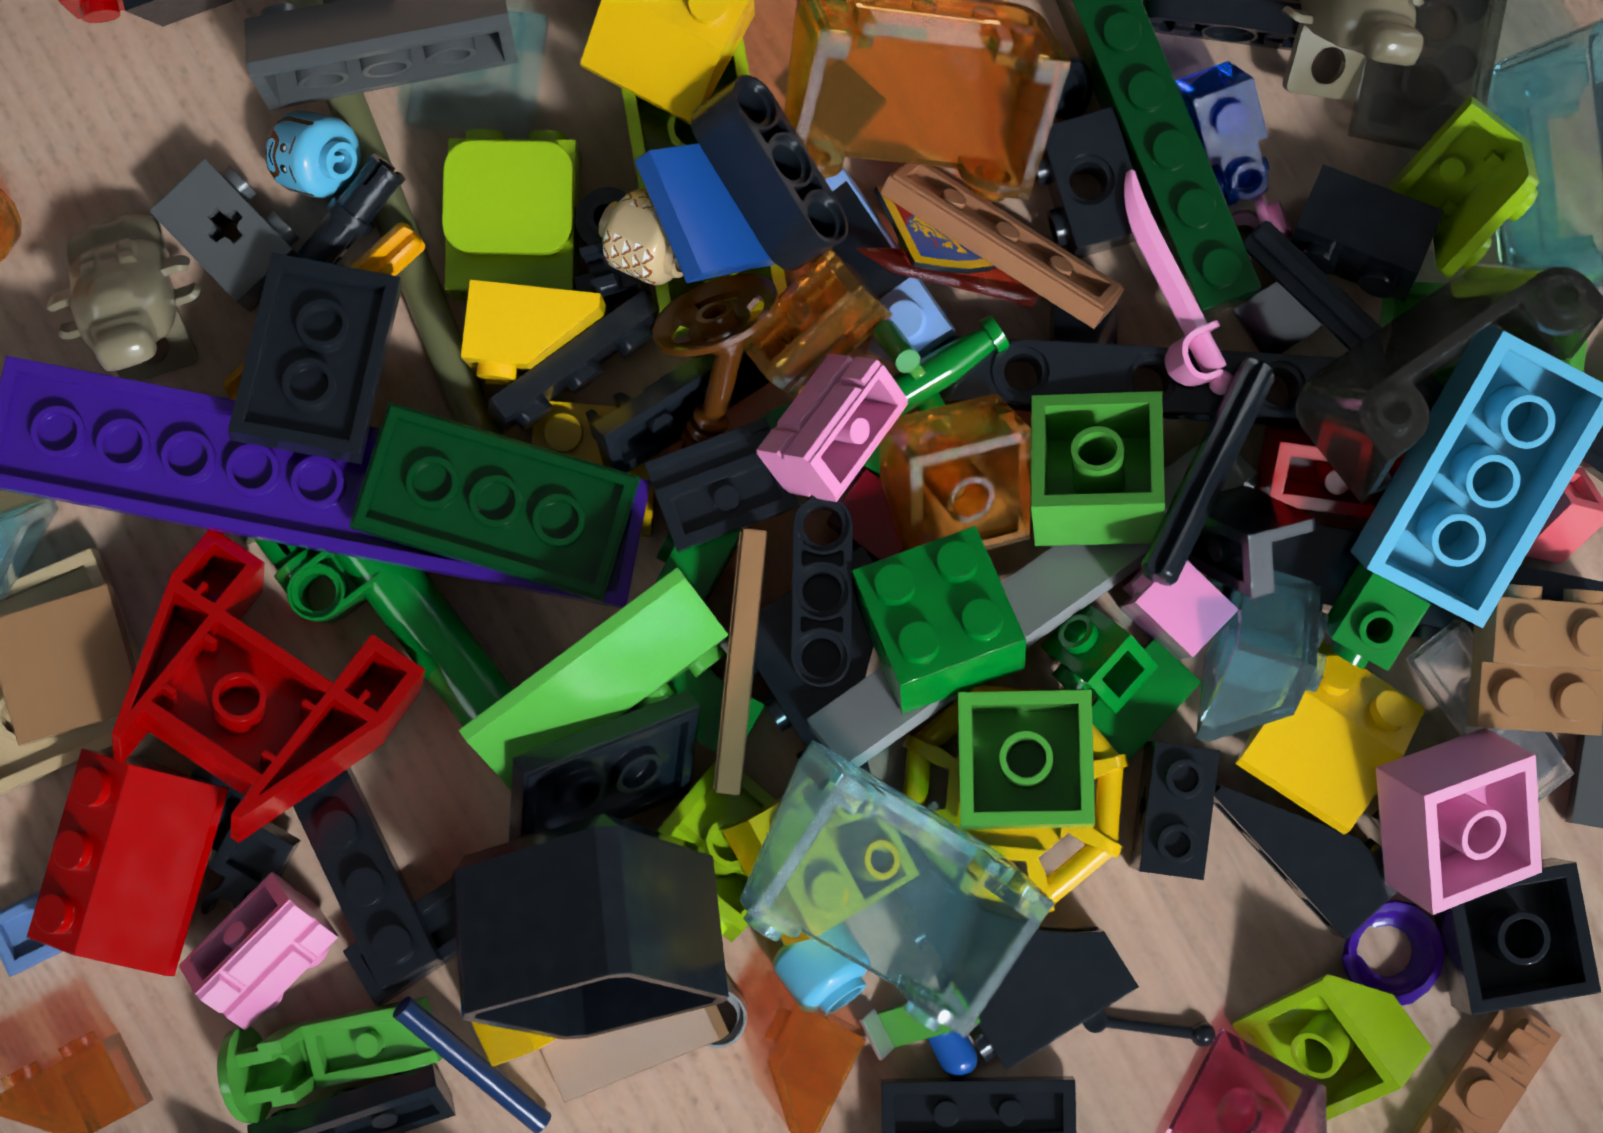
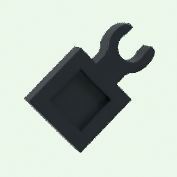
[201,822,301,915]

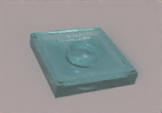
[406,10,549,139]

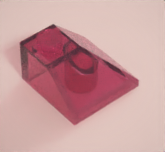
[1166,1028,1327,1133]

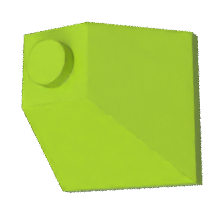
[1231,974,1432,1129]

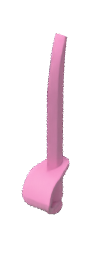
[1124,169,1233,395]

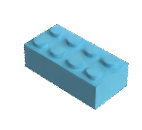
[1350,321,1603,628]

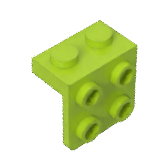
[1386,95,1539,278]

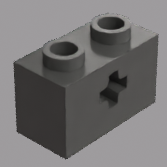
[149,159,300,312]

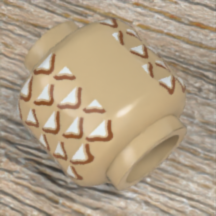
[599,189,683,286]

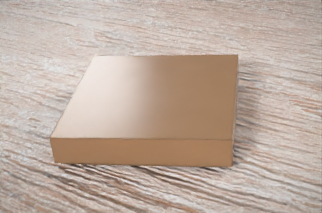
[0,584,136,746]

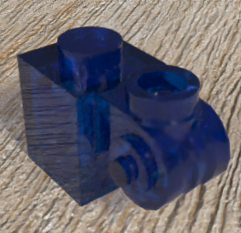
[1175,61,1270,207]

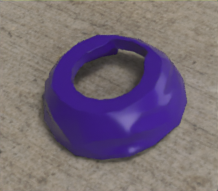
[1341,900,1445,1006]

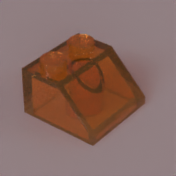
[879,393,1031,552]

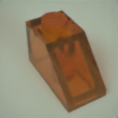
[762,1001,866,1133]

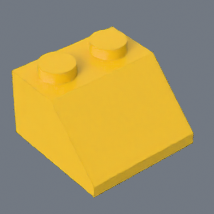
[580,0,755,124]
[461,279,610,389]
[1235,637,1426,835]

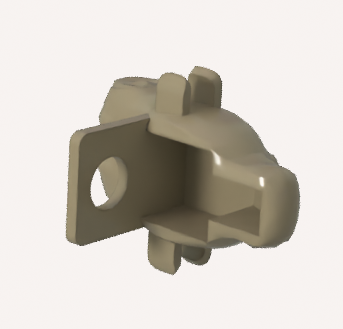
[1281,0,1424,100]
[46,213,201,381]

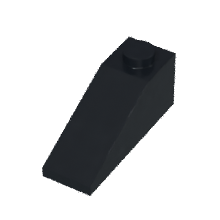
[1213,785,1398,939]

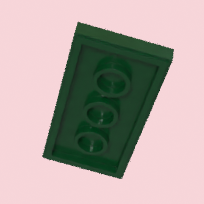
[349,402,640,604]

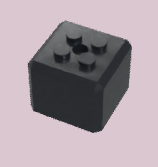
[452,813,729,1040]

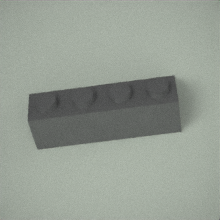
[244,0,518,111]

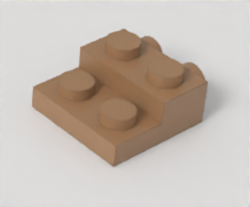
[1467,584,1603,736]

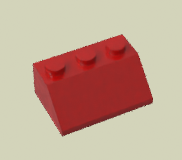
[27,748,229,976]

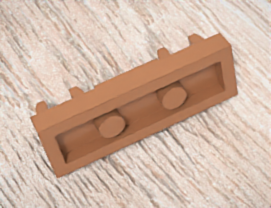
[1411,1007,1561,1133]

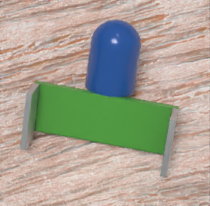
[859,984,980,1078]

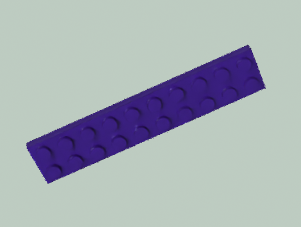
[0,356,651,609]

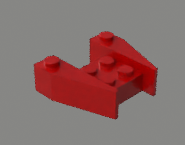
[111,530,426,843]

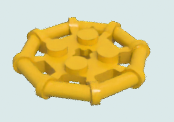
[895,685,1129,914]

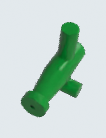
[873,314,1010,441]

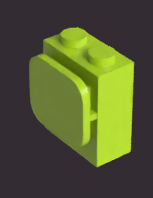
[442,129,582,301]

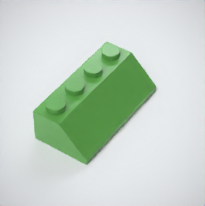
[458,567,729,789]

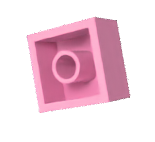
[1376,728,1542,915]

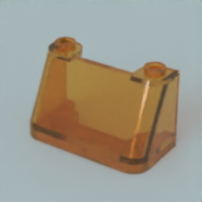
[784,0,1071,202]

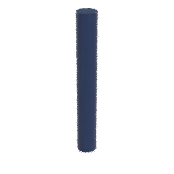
[393,996,552,1133]

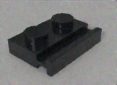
[644,417,800,553]

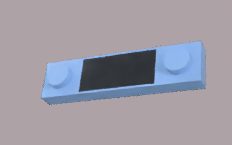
[800,127,957,359]

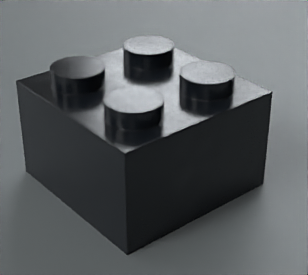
[1434,858,1602,1016]

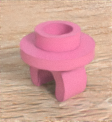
[1231,193,1293,260]

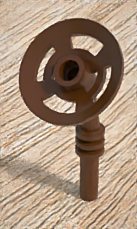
[652,274,779,500]

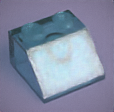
[1196,570,1328,742]

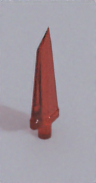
[855,248,1042,307]

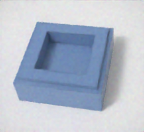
[0,891,64,977]

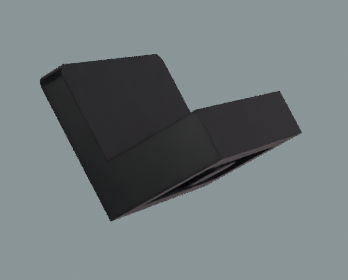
[1187,486,1315,599]

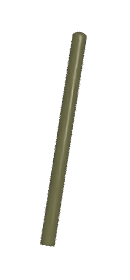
[286,0,501,435]

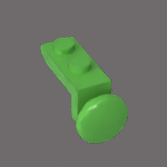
[217,996,443,1123]

